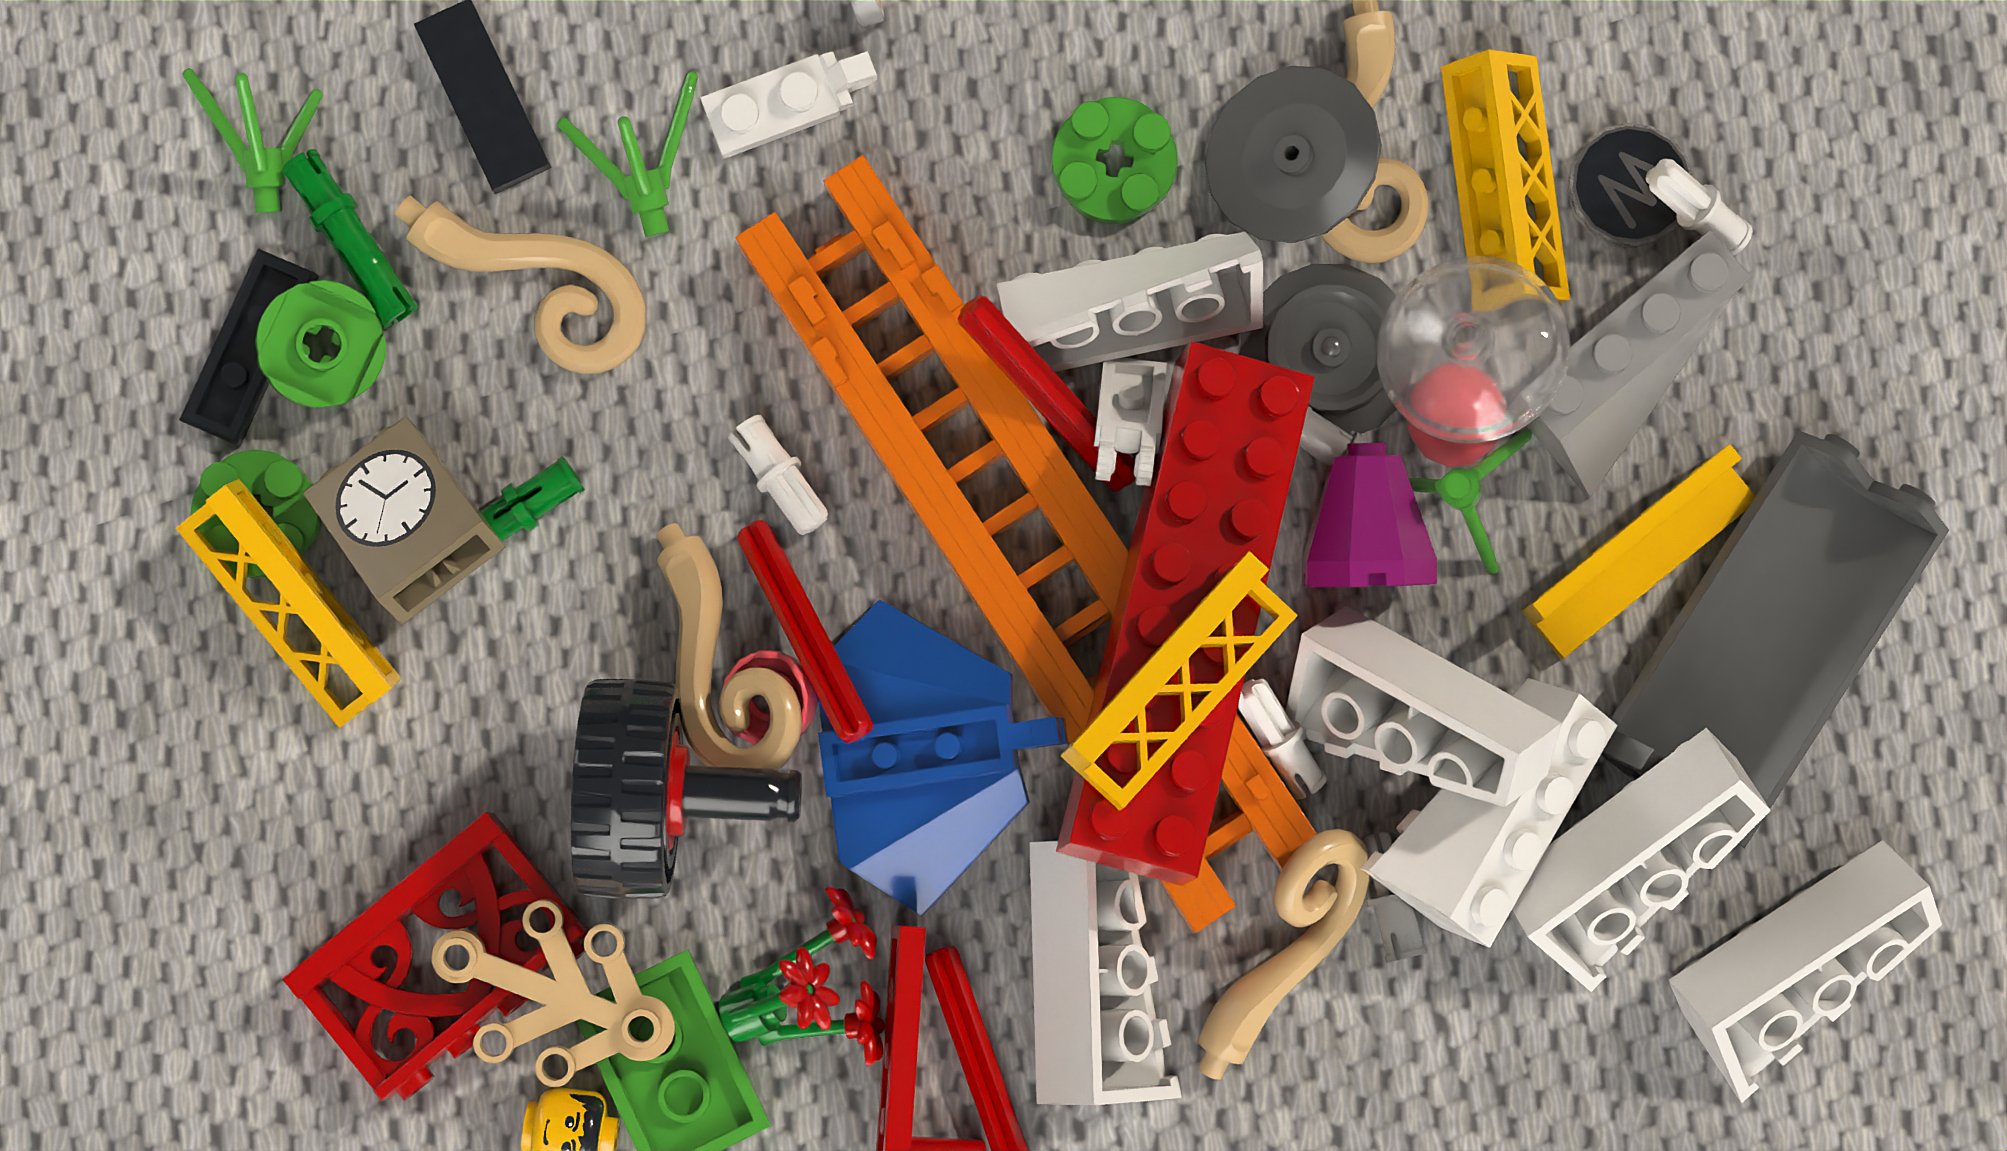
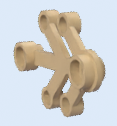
[431,899,675,1087]

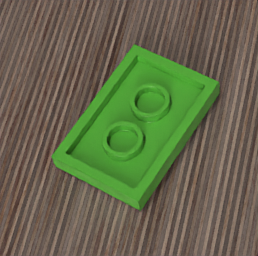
[576,949,772,1151]

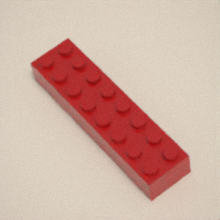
[1056,341,1315,886]

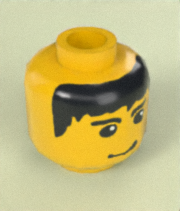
[521,1087,620,1151]

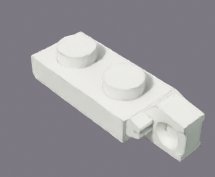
[700,51,877,159]

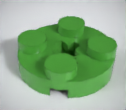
[1052,97,1178,224]
[255,280,386,409]
[191,450,322,578]

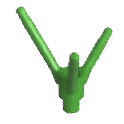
[182,68,323,213]
[557,71,698,237]
[1409,429,1532,574]

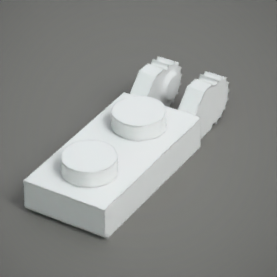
[1094,357,1167,486]

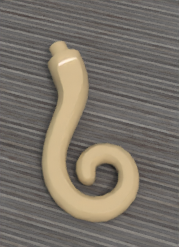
[1321,0,1429,264]
[395,196,646,374]
[657,523,802,771]
[1197,829,1371,1080]

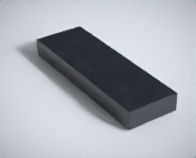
[414,0,552,194]
[179,248,318,447]

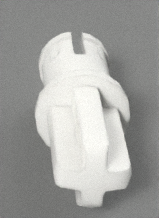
[1646,159,1753,255]
[728,415,828,535]
[1238,679,1327,800]

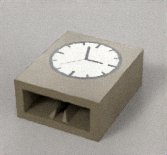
[303,416,506,625]

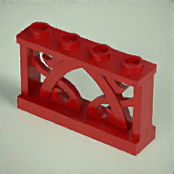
[282,812,589,1101]

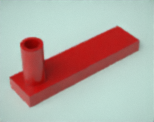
[876,925,986,1151]

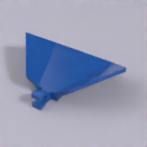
[818,599,1068,916]

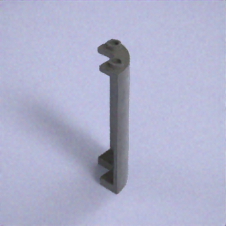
[1601,430,1949,848]

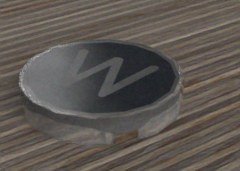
[1567,123,1694,248]

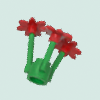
[719,886,885,1067]

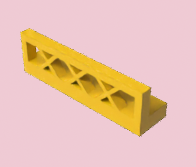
[1441,49,1570,311]
[1521,444,1755,660]
[175,479,402,728]
[1060,551,1298,811]

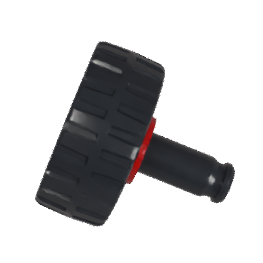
[570,679,802,899]

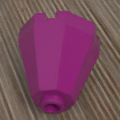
[1301,443,1437,587]

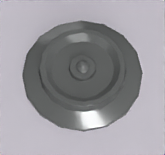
[1205,66,1382,243]
[1240,264,1418,436]

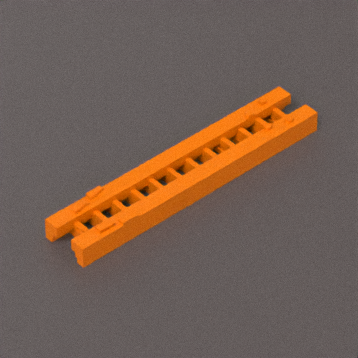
[735,155,1317,933]

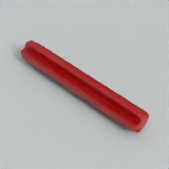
[957,295,1136,492]
[737,520,873,743]
[925,946,1028,1151]

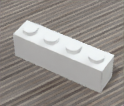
[996,232,1263,372]
[1285,606,1562,807]
[1361,678,1617,948]
[1512,728,1771,992]
[1669,840,1942,1103]
[1030,841,1182,1105]

